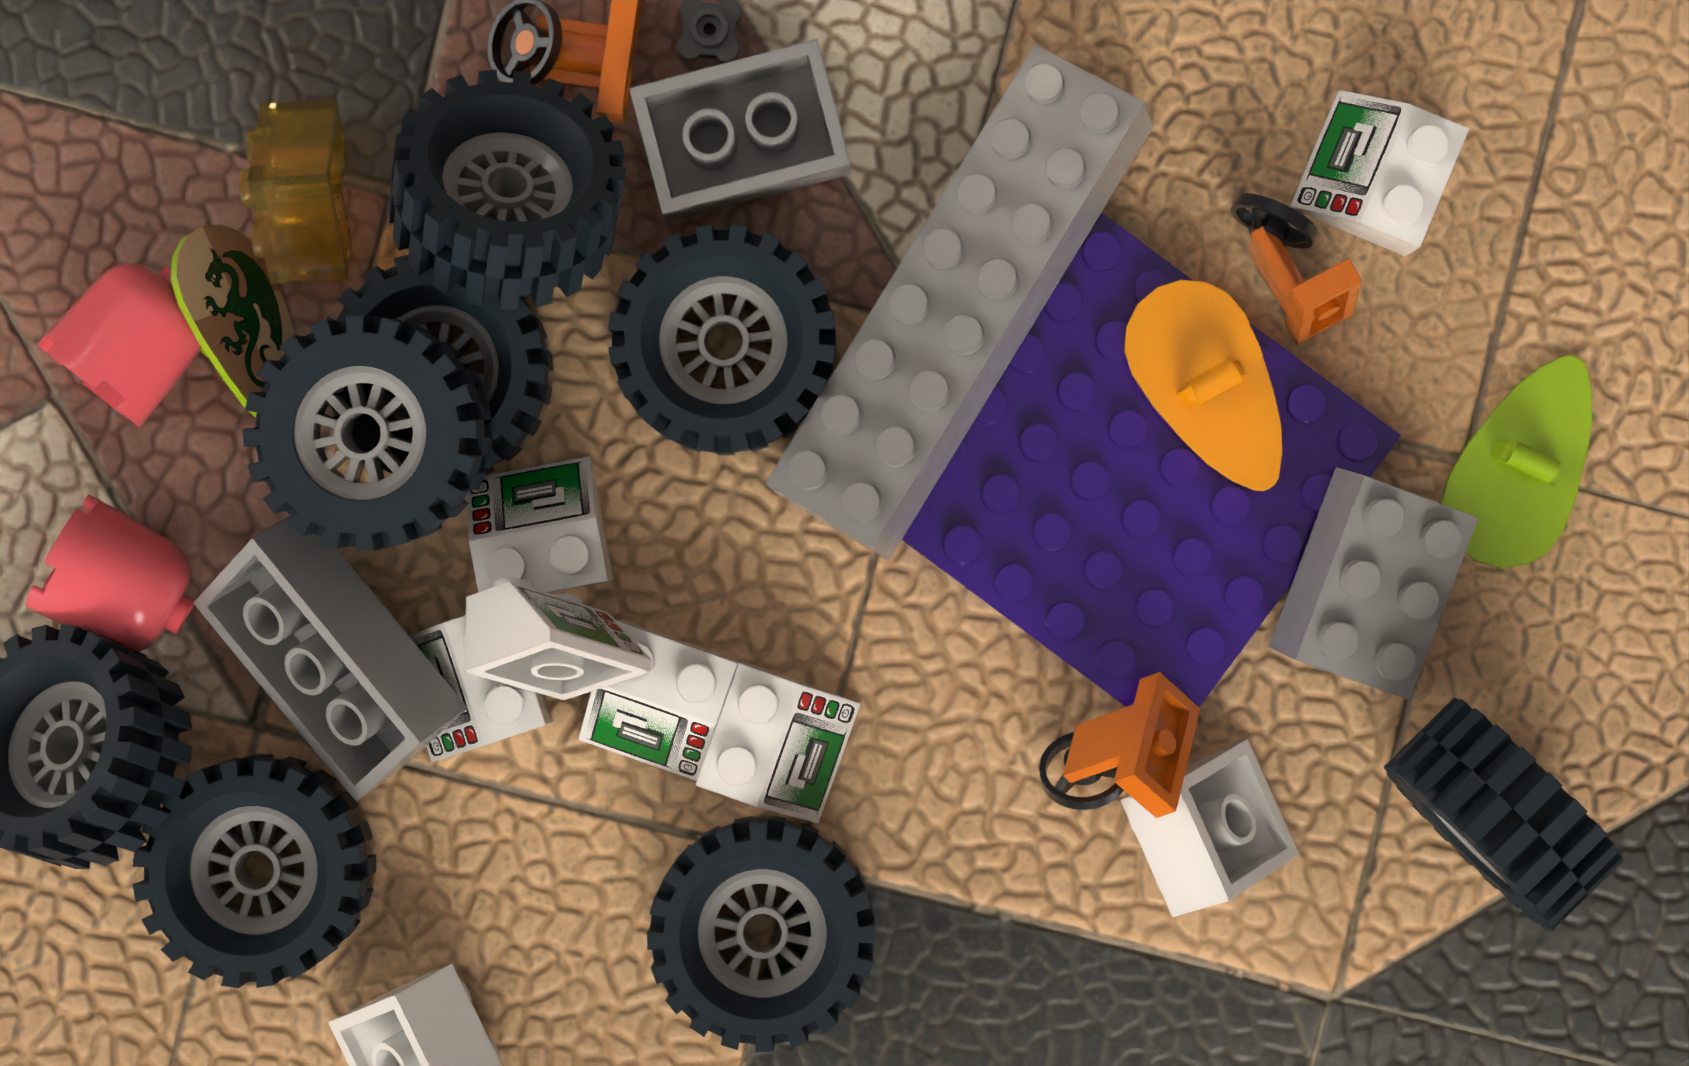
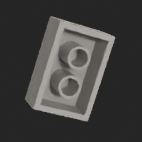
[629,39,851,223]
[1269,467,1478,700]

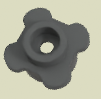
[677,0,742,62]

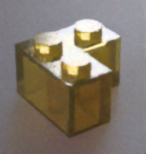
[239,99,352,284]

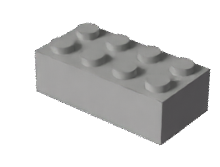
[193,516,468,802]

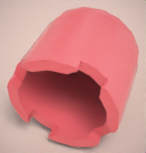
[37,263,202,428]
[25,494,194,652]

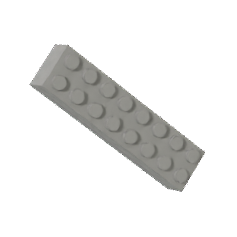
[765,44,1154,561]

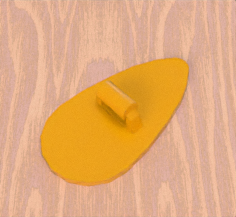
[1124,280,1282,491]

